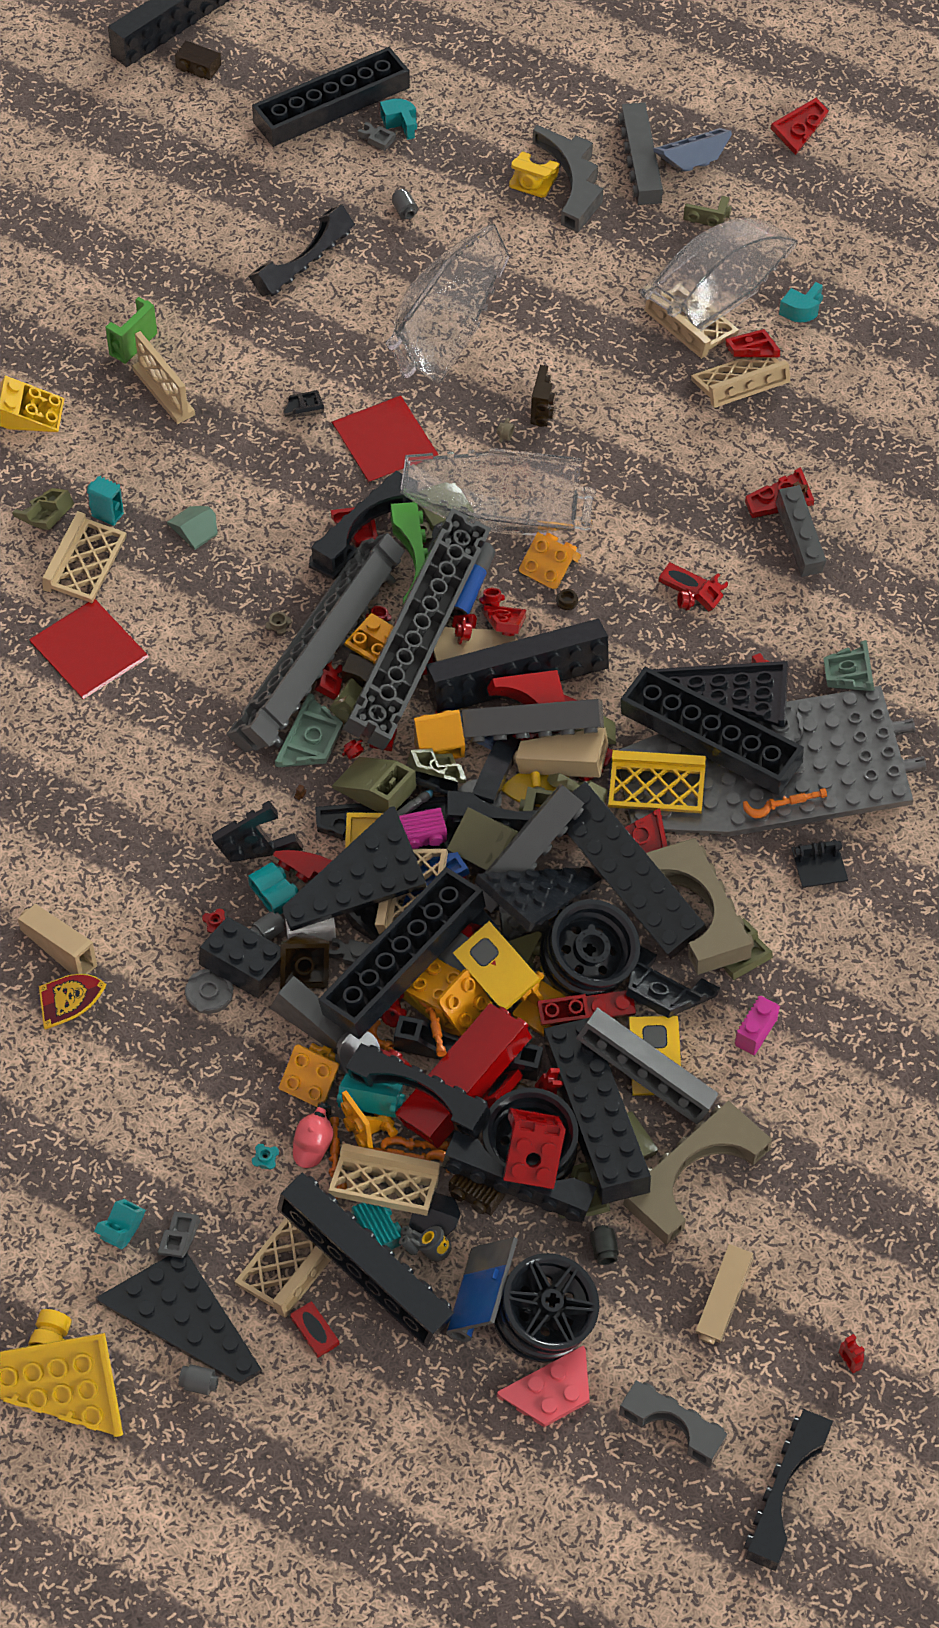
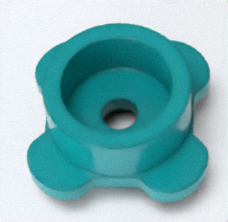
[252,1144,279,1170]

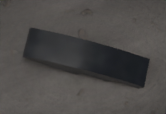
[472,736,522,804]

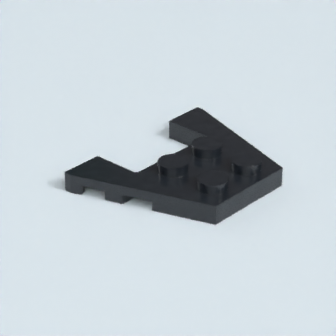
[212,801,303,862]
[626,946,720,1018]

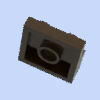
[530,365,556,427]

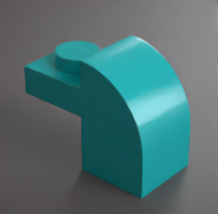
[380,99,417,140]
[779,282,823,322]
[94,1199,146,1249]

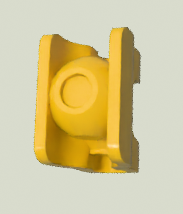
[509,151,560,198]

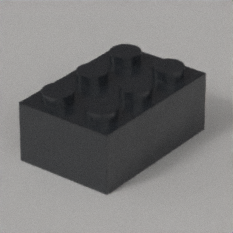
[199,916,280,999]

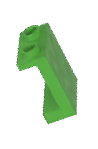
[105,297,157,364]

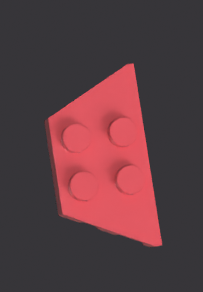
[497,1345,590,1427]

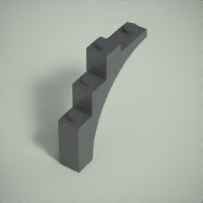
[532,125,604,232]

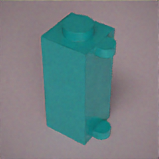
[337,1073,406,1118]

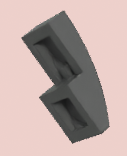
[158,1211,200,1258]

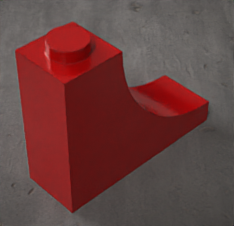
[487,670,565,733]

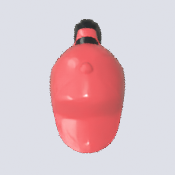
[293,1101,333,1168]

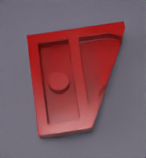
[726,329,780,357]

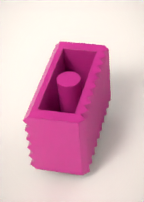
[399,808,447,849]
[735,996,780,1055]

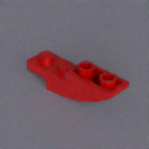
[273,850,332,883]
[537,990,636,1026]

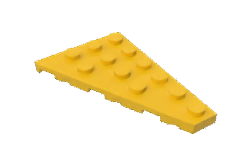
[0,1333,123,1437]

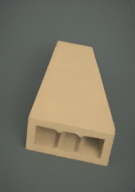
[432,627,518,662]
[514,728,609,778]
[18,904,97,974]
[696,1244,754,1345]

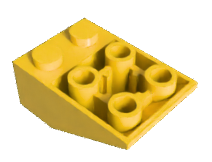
[0,375,65,432]

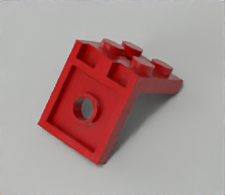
[503,1108,565,1189]

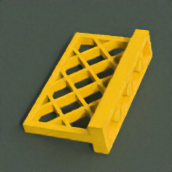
[608,750,706,814]

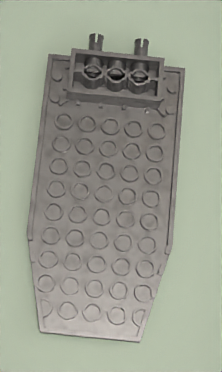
[619,686,926,837]

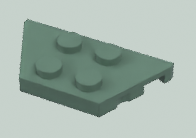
[824,640,875,691]
[275,693,343,767]

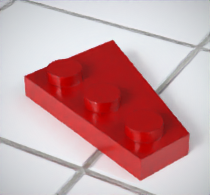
[770,97,829,155]
[745,467,814,518]
[482,604,527,636]
[625,808,667,853]

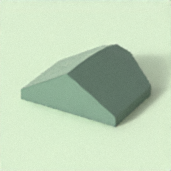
[167,506,218,550]

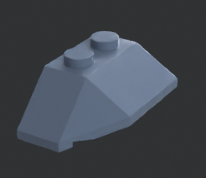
[653,128,732,171]

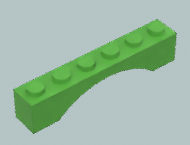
[390,502,428,606]

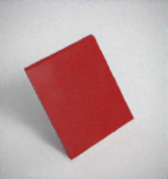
[332,395,439,482]
[29,599,149,699]

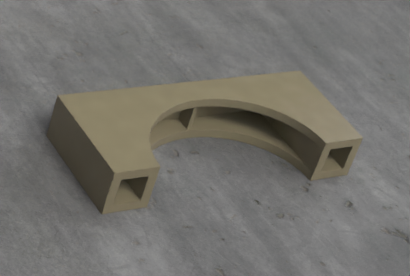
[646,838,754,975]
[623,1101,772,1245]

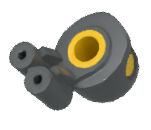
[399,1226,452,1262]

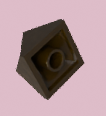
[280,933,329,989]

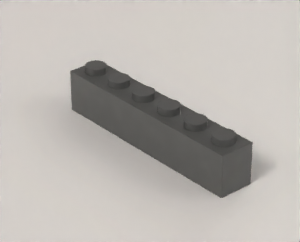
[618,103,663,205]
[462,699,604,742]
[474,783,584,913]
[576,1007,719,1124]

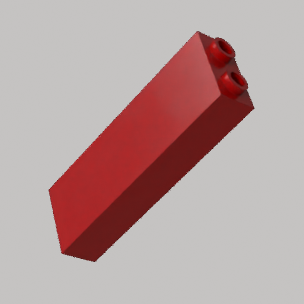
[395,1003,532,1149]

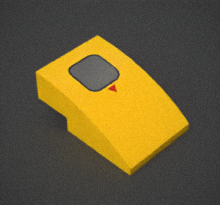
[453,921,541,1010]
[628,1016,681,1096]

